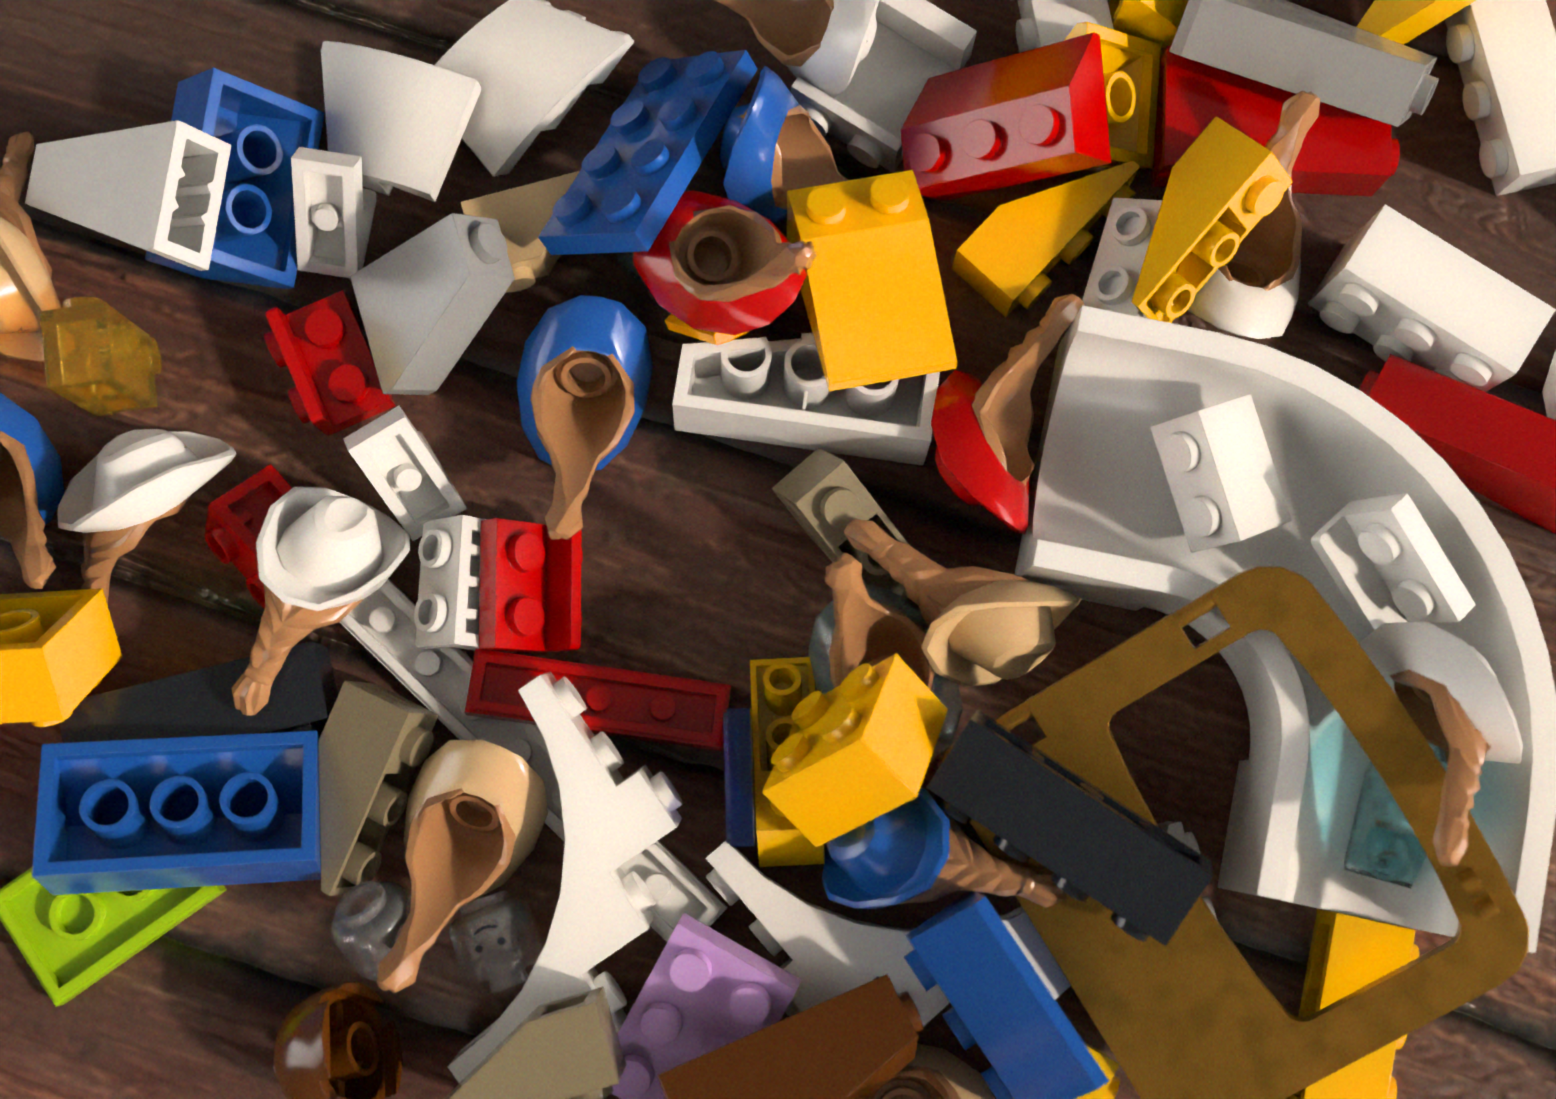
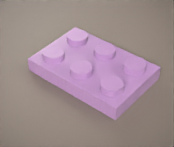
[612,913,801,1099]

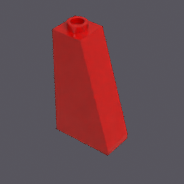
[1152,46,1400,197]
[1359,354,1556,534]

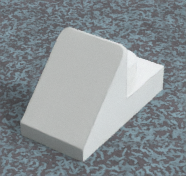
[291,147,376,278]
[343,406,467,541]

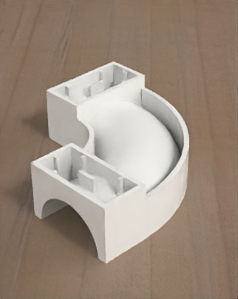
[1014,305,1556,953]

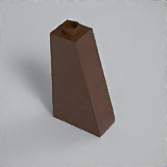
[657,974,923,1099]

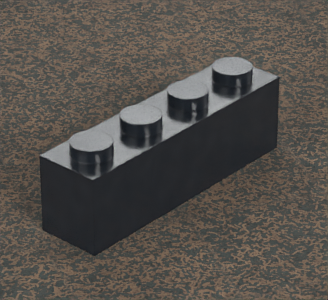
[59,641,338,743]
[926,710,1213,946]

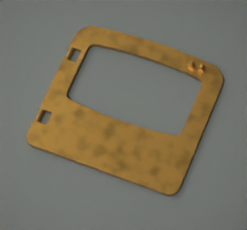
[941,566,1529,1099]

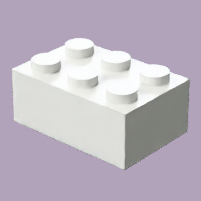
[1308,204,1556,392]

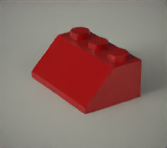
[901,32,1111,201]

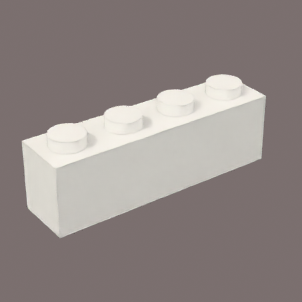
[1445,0,1556,196]

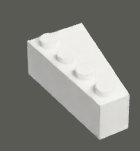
[672,333,940,466]

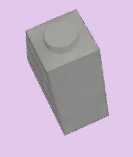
[350,213,515,395]

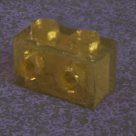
[39,297,162,416]

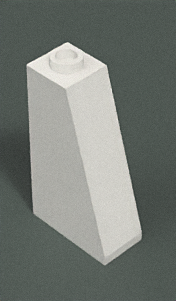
[25,120,231,271]

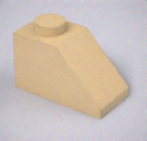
[461,171,580,292]

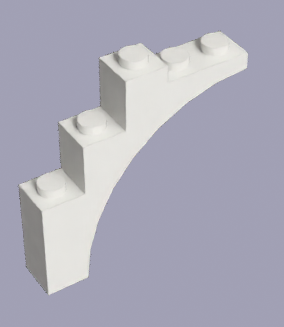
[448,671,683,1083]
[706,840,1071,1027]

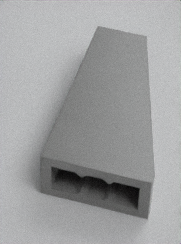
[1169,0,1439,127]

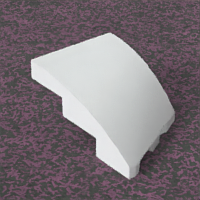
[435,0,635,177]
[321,41,482,202]

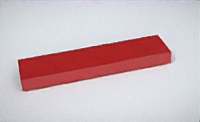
[465,648,731,751]

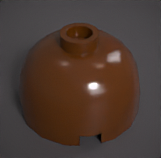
[274,982,403,1099]

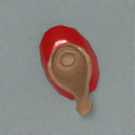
[633,190,817,335]
[931,293,1084,535]

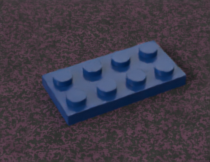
[538,50,758,255]

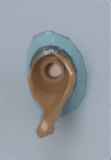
[808,553,963,759]

